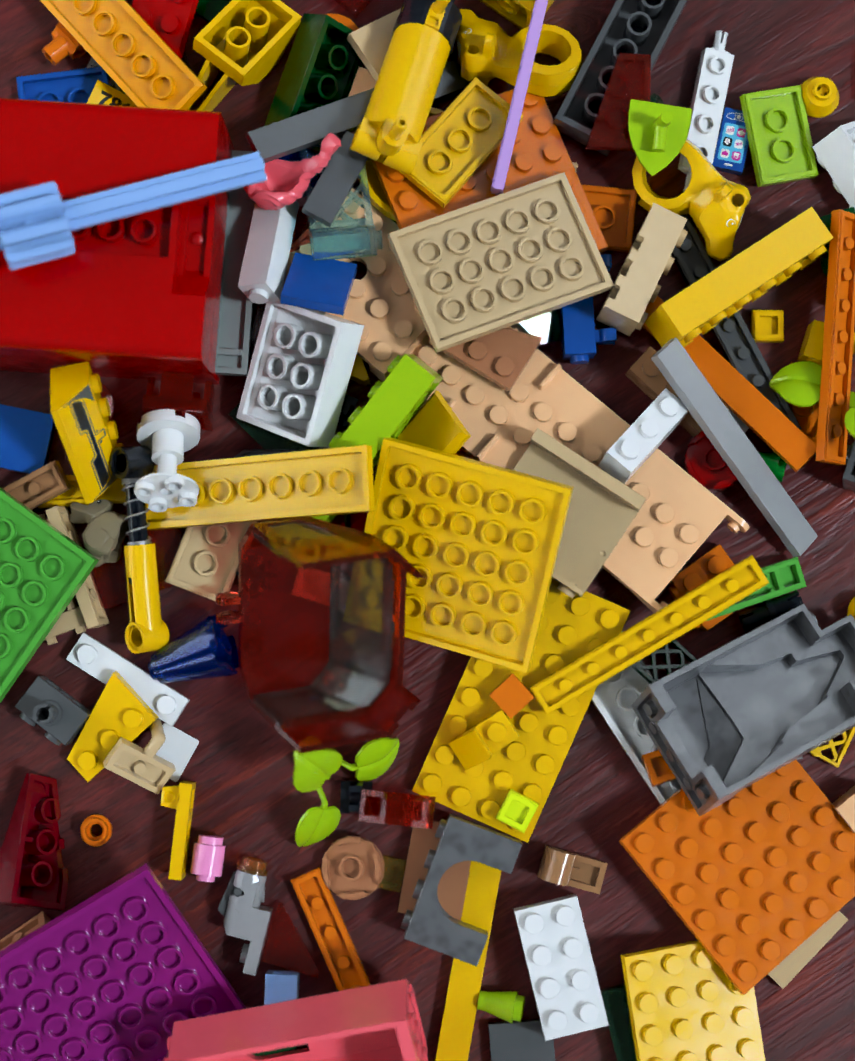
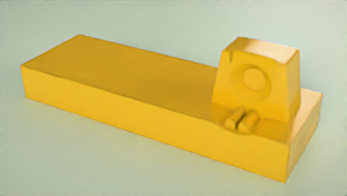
[161,781,196,881]

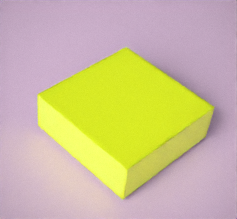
[496,788,539,833]

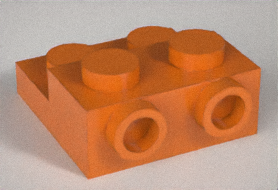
[668,544,734,631]

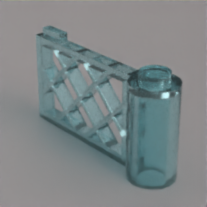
[300,136,383,261]

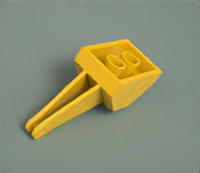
[187,0,302,112]

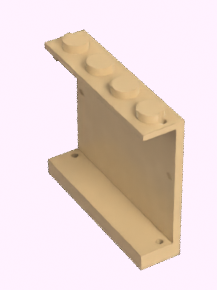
[513,428,646,599]

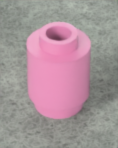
[190,834,226,882]

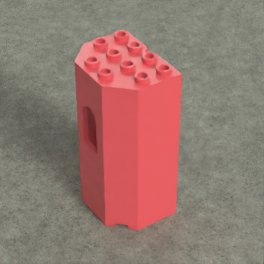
[163,979,428,1061]

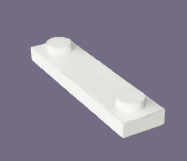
[66,633,190,727]

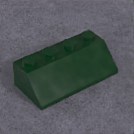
[264,13,363,154]

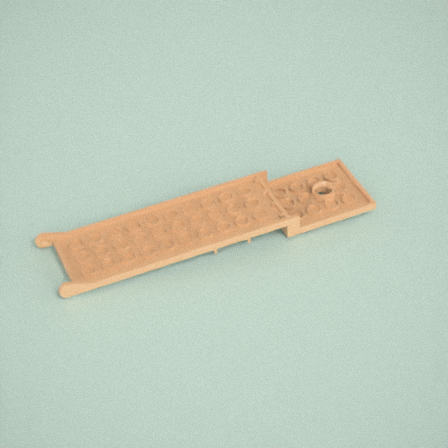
[283,187,750,613]

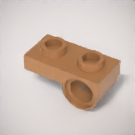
[537,845,608,895]

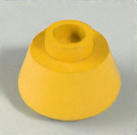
[801,76,839,118]

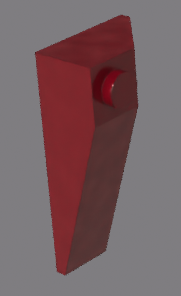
[0,773,69,911]

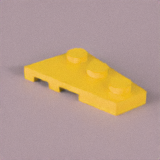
[67,671,159,782]

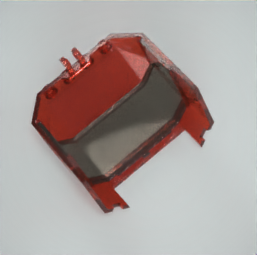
[216,517,425,754]

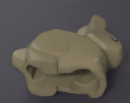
[69,499,129,568]

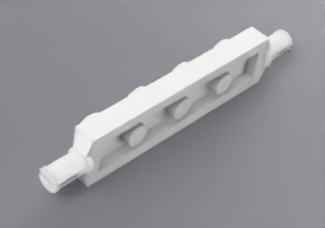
[678,30,734,191]

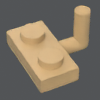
[103,719,175,795]

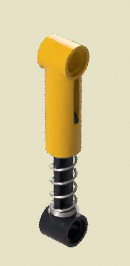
[110,445,169,654]

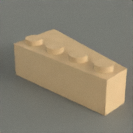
[596,203,688,336]

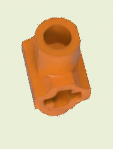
[42,22,87,66]

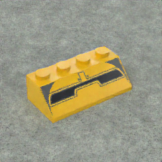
[50,361,124,504]

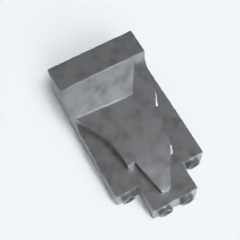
[631,604,855,816]

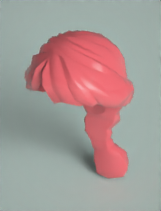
[244,133,341,210]

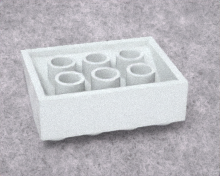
[236,300,364,448]

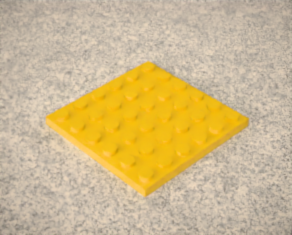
[346,437,574,673]

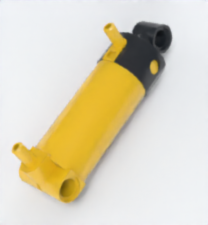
[350,0,462,175]

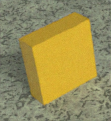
[751,310,784,343]

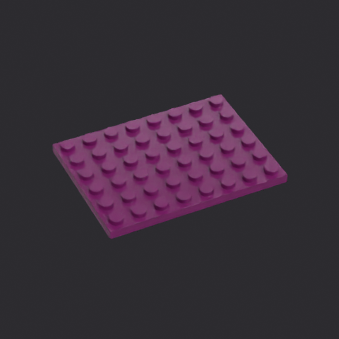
[0,864,246,1061]

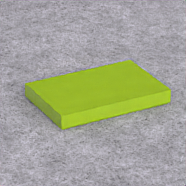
[739,85,819,187]

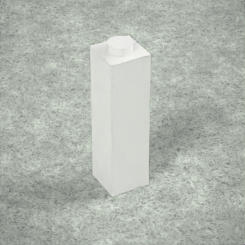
[238,201,299,304]

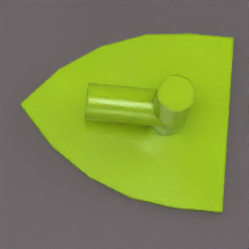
[628,99,692,176]

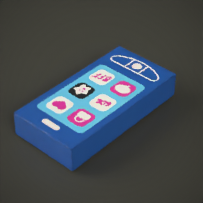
[713,107,749,176]

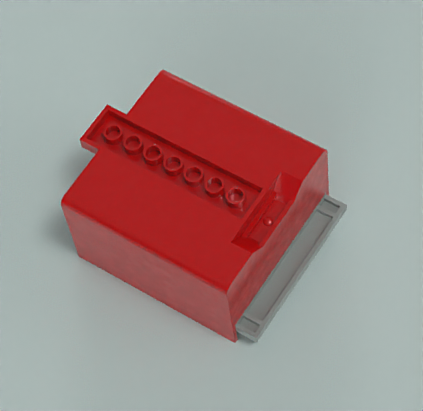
[0,98,255,385]

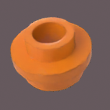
[80,814,113,847]

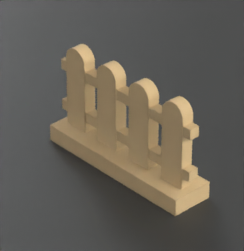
[39,506,109,645]

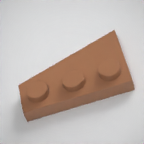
[429,328,543,392]

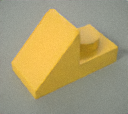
[448,709,520,770]

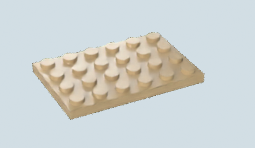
[388,172,614,353]

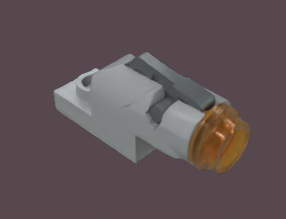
[218,856,273,976]

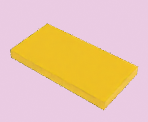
[399,77,524,208]

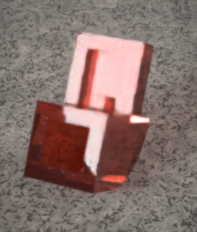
[358,789,436,829]

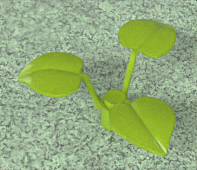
[769,361,855,438]
[293,737,400,847]

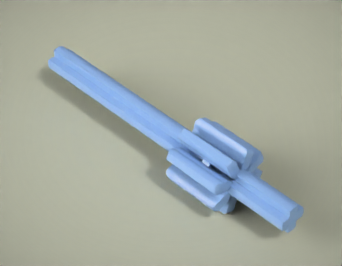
[0,151,267,270]

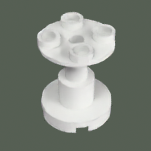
[134,409,201,512]

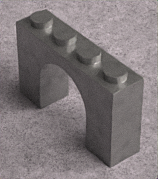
[401,813,522,966]

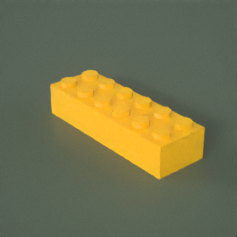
[645,207,834,347]

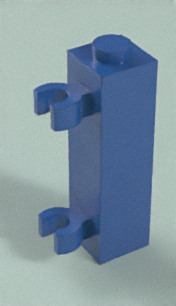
[559,254,617,364]

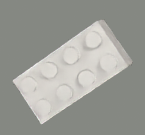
[513,894,609,1041]

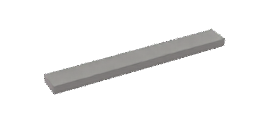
[651,337,818,557]

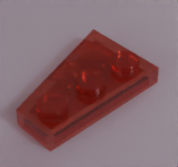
[585,53,651,151]

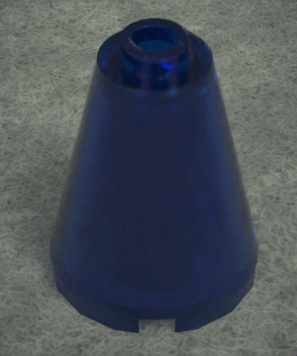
[148,614,240,684]

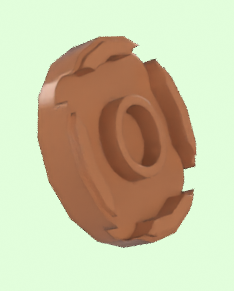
[321,836,385,900]

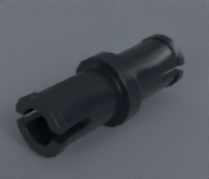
[737,590,803,631]

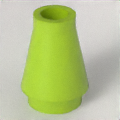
[477,990,525,1024]

